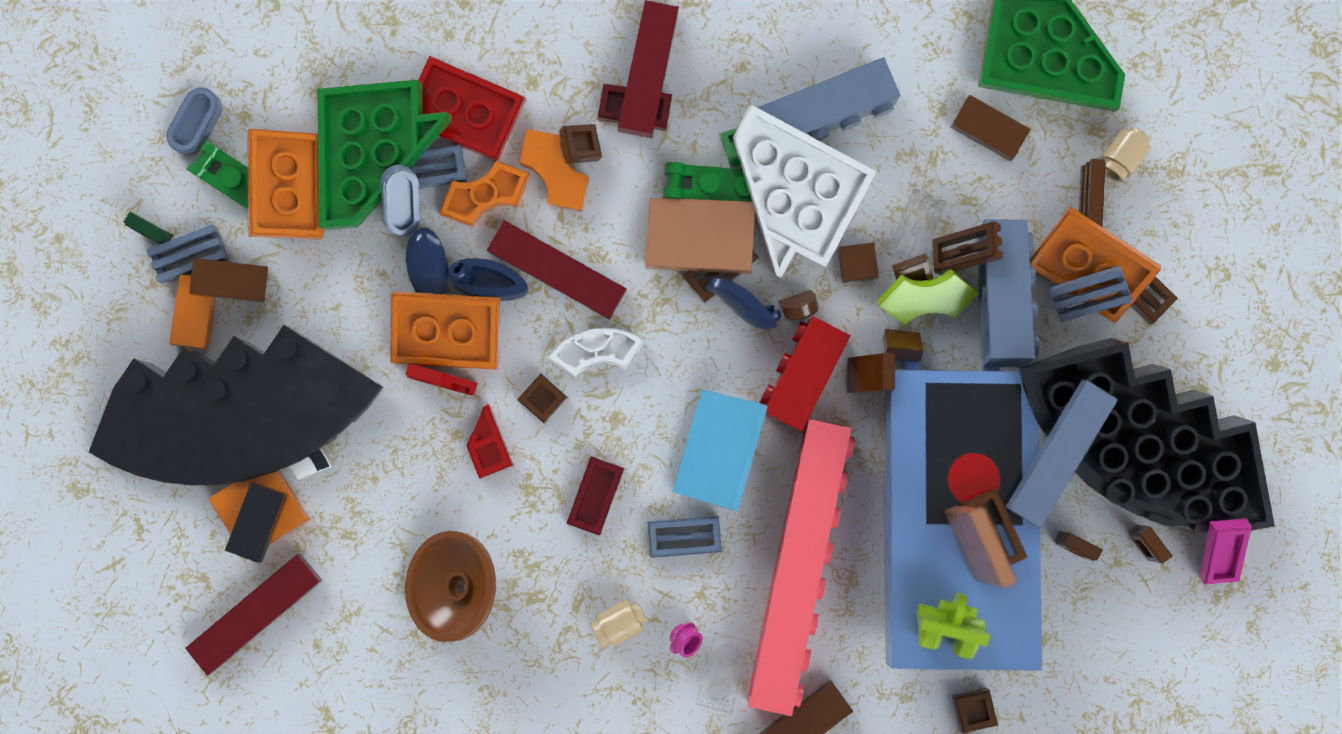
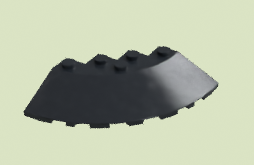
[89,324,384,486]
[1018,338,1275,532]

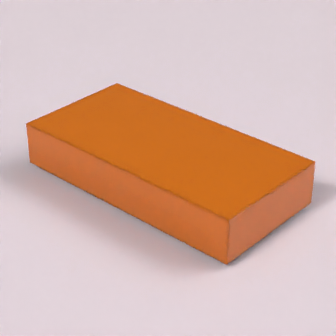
[169,274,216,350]

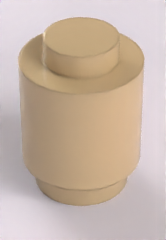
[1101,128,1151,182]
[591,599,647,649]

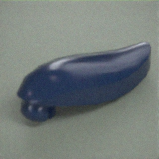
[406,228,448,294]
[448,258,528,301]
[706,278,781,330]

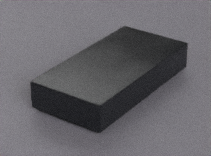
[225,482,288,563]

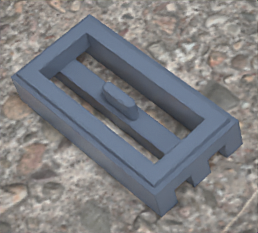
[410,145,467,189]
[146,224,228,284]
[1049,265,1132,322]
[648,516,722,558]

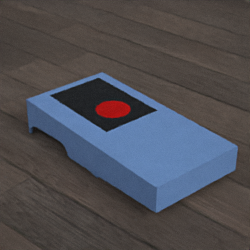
[883,355,1042,671]

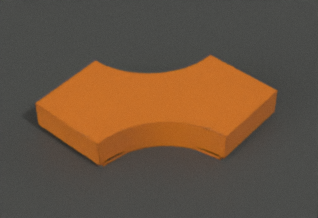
[520,129,589,212]
[439,161,531,228]

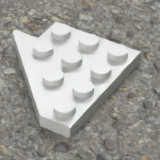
[733,105,876,278]

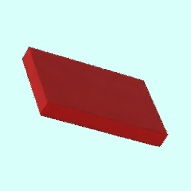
[418,56,526,162]

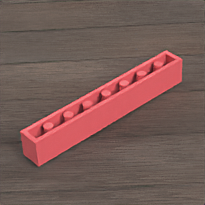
[747,419,855,716]

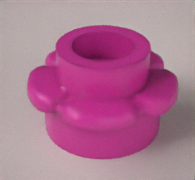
[669,622,703,658]

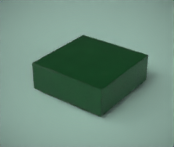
[124,212,174,244]

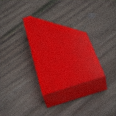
[405,363,478,396]
[466,404,514,479]

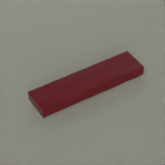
[618,0,679,139]
[487,220,627,320]
[185,553,323,676]

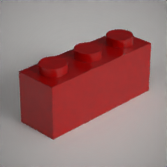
[759,316,851,432]

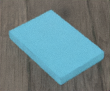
[673,389,768,511]

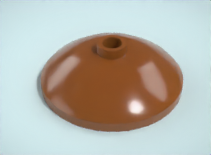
[405,531,496,642]

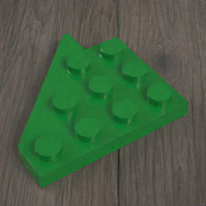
[978,0,1125,112]
[317,80,452,230]

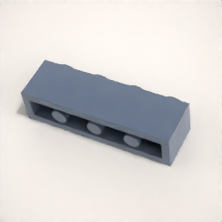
[757,57,901,141]
[977,219,1040,368]

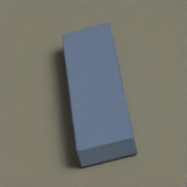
[1005,380,1117,528]

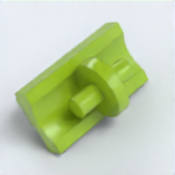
[916,592,990,660]

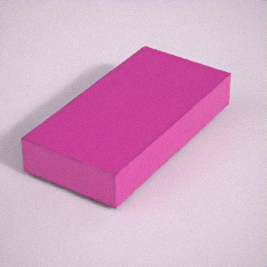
[1199,519,1252,584]

